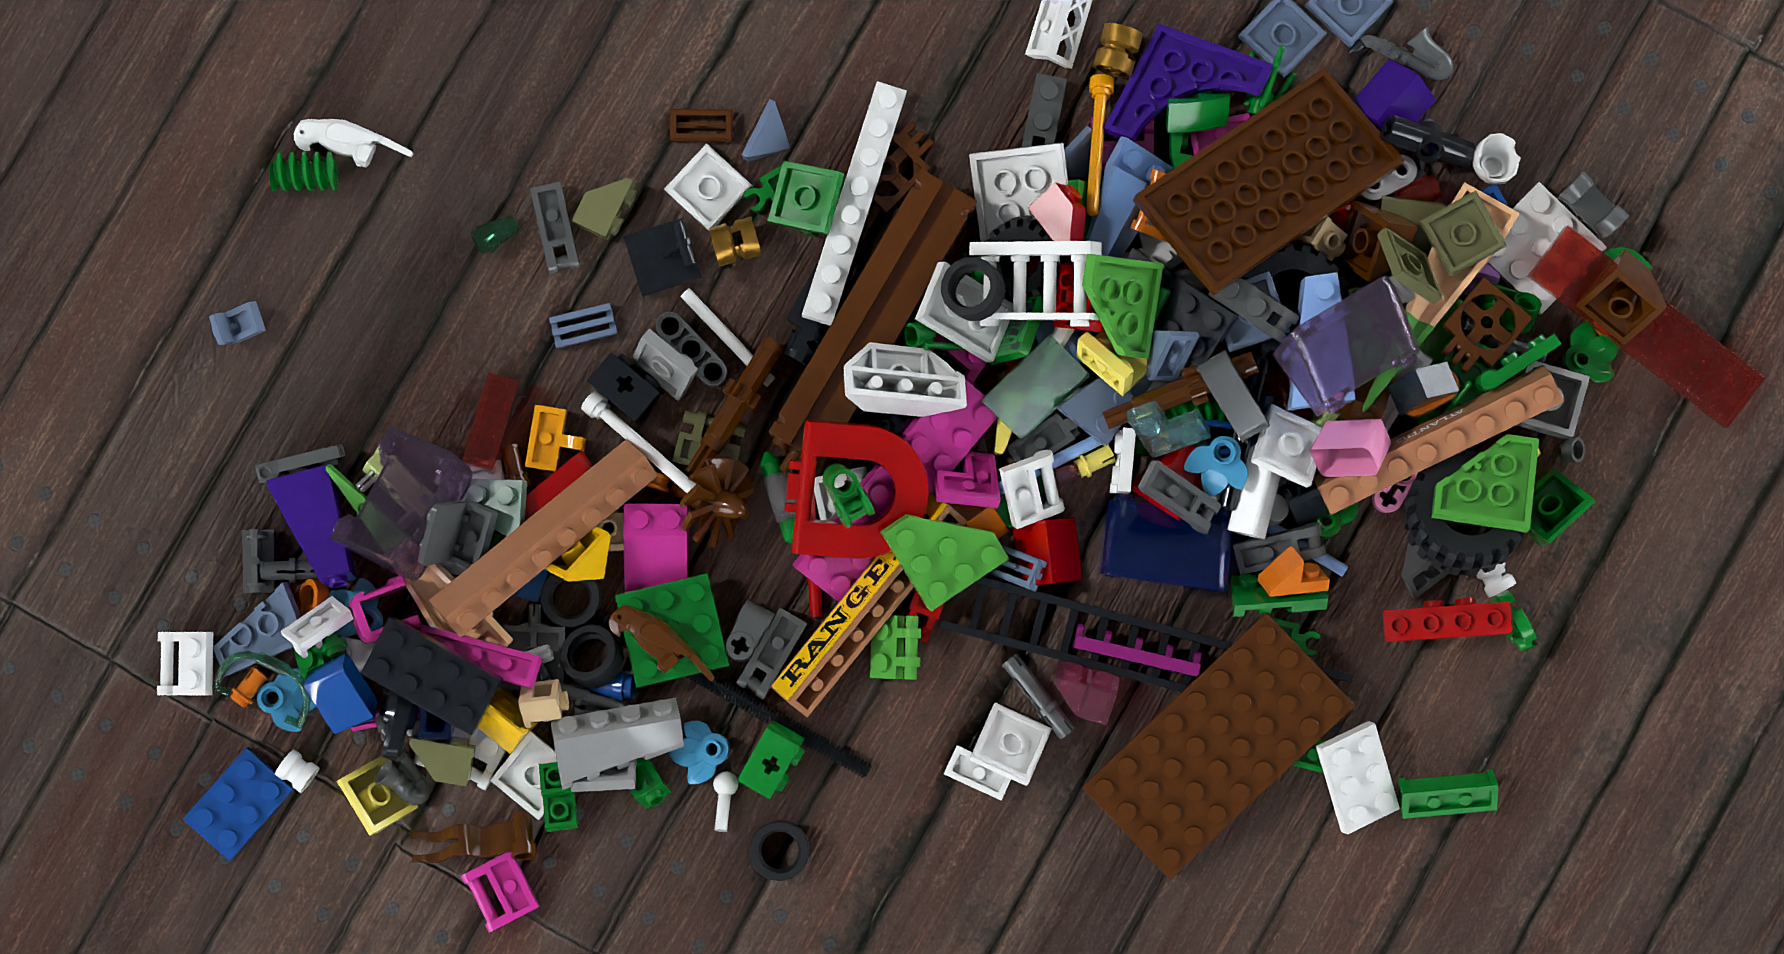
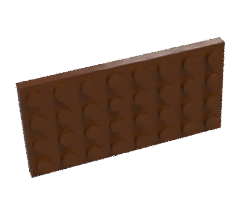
[1133,68,1405,296]
[1082,613,1355,879]

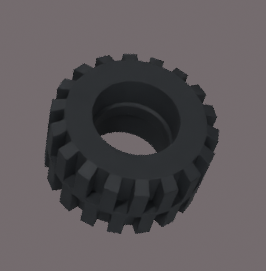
[984,215,1066,299]

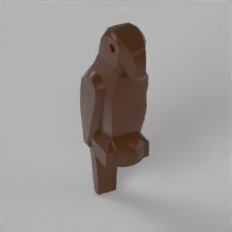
[609,605,715,681]

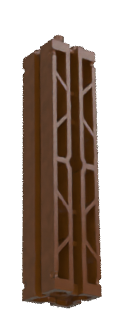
[768,169,977,474]

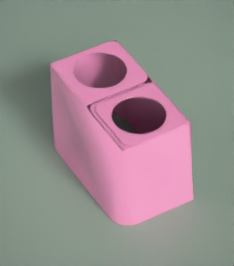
[1309,419,1391,477]

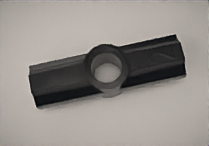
[1380,115,1476,169]

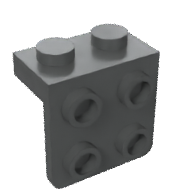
[418,499,499,569]

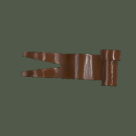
[411,811,537,863]

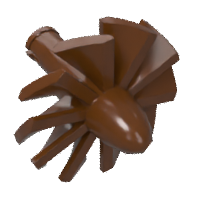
[670,455,754,548]

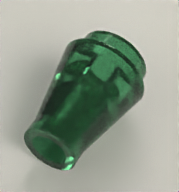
[470,215,519,255]

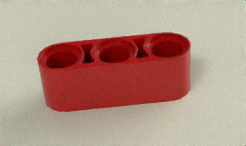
[525,451,594,521]

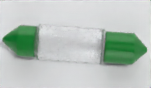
[760,451,796,545]

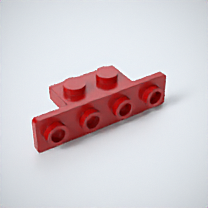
[1383,598,1513,642]

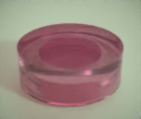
[1053,464,1081,487]

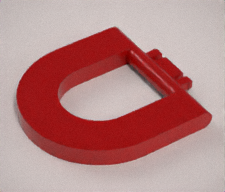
[784,420,929,559]

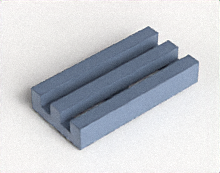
[549,303,618,349]
[988,545,1047,592]

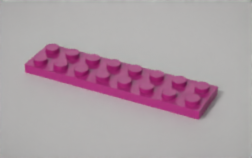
[792,370,1002,602]

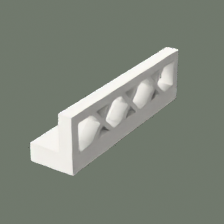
[1025,0,1092,69]

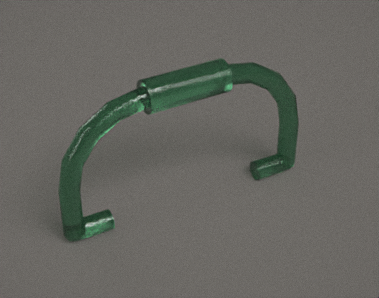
[212,651,311,728]

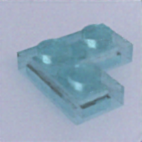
[1126,400,1211,459]

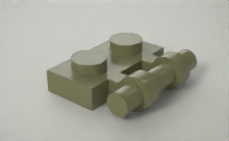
[672,411,747,466]

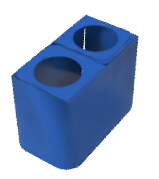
[304,653,378,734]

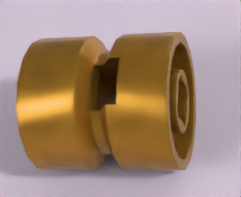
[1092,23,1143,78]
[709,216,762,267]

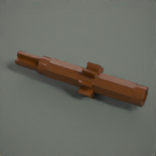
[686,336,785,475]
[1102,351,1259,429]

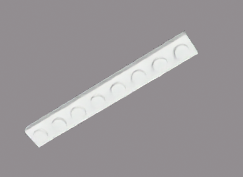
[802,81,907,326]

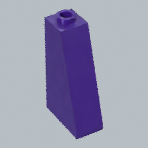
[266,465,357,588]

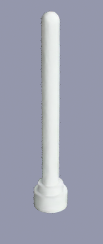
[581,391,696,493]

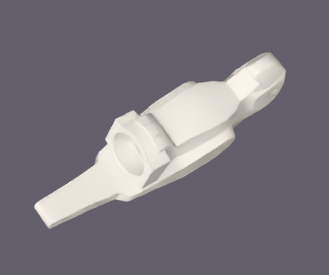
[294,119,413,168]

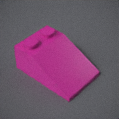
[623,503,690,593]

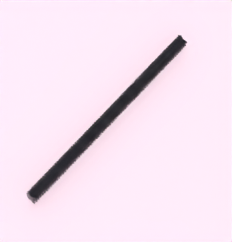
[591,609,872,778]

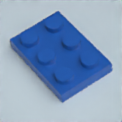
[183,747,295,861]

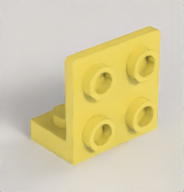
[1076,331,1147,396]

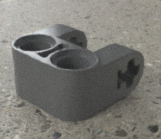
[1557,171,1629,240]

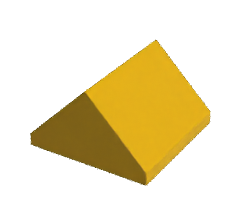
[545,526,611,582]
[478,686,539,755]

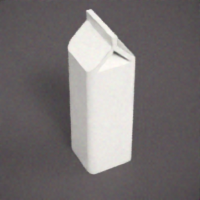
[1227,444,1281,540]

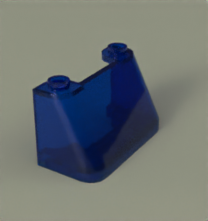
[1097,494,1232,593]

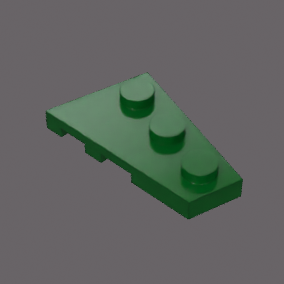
[1230,574,1328,617]

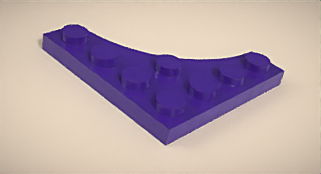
[1104,24,1273,142]

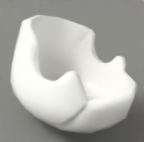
[1472,133,1521,185]

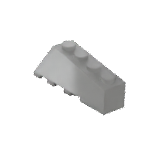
[550,698,684,790]

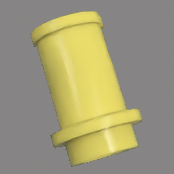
[1073,445,1116,478]

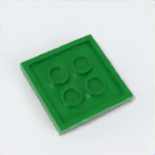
[615,573,730,688]

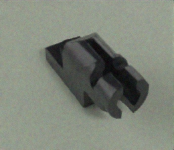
[784,263,835,367]

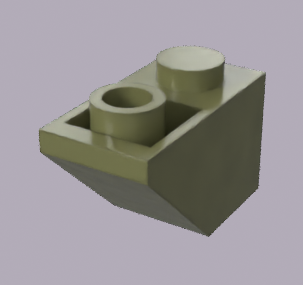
[571,178,637,241]
[409,731,476,787]

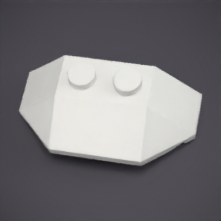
[844,342,967,417]

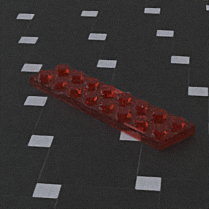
[1527,226,1765,428]

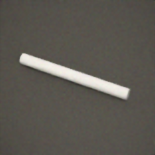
[680,288,776,387]

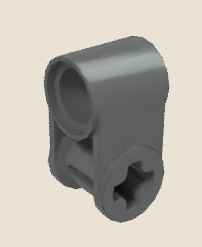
[726,599,775,662]

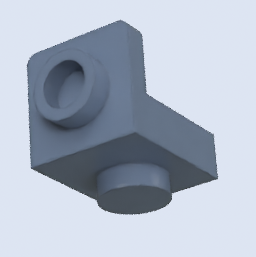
[209,301,266,345]

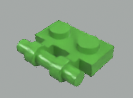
[870,615,921,680]

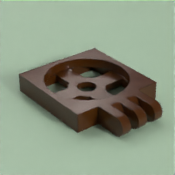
[842,121,935,214]
[1440,277,1533,373]

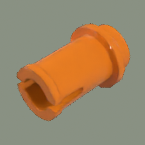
[230,666,269,708]

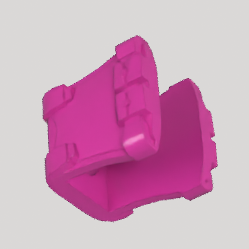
[348,575,422,644]

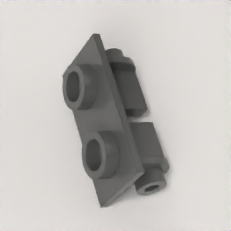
[242,529,275,593]

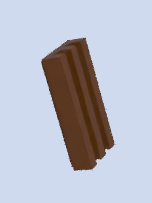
[670,109,733,142]

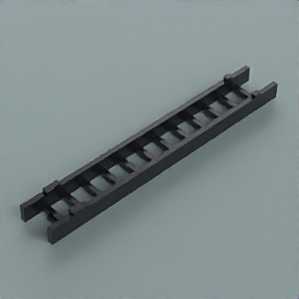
[940,577,1354,734]

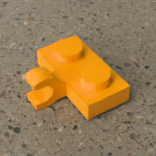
[525,405,586,472]

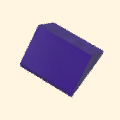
[1353,59,1436,147]

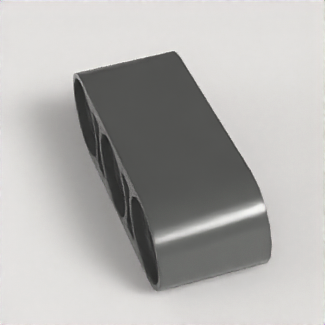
[655,312,729,388]
[1197,350,1270,442]

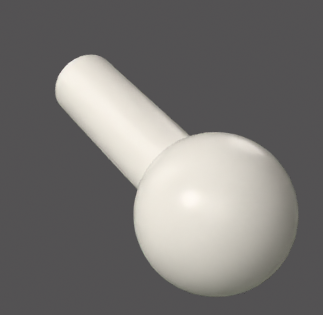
[713,771,739,832]

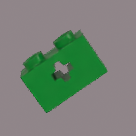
[737,720,805,799]

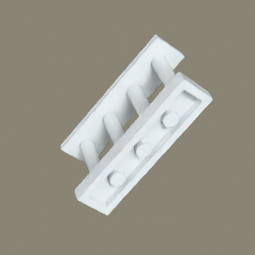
[970,241,1102,326]

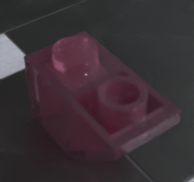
[1054,660,1120,725]

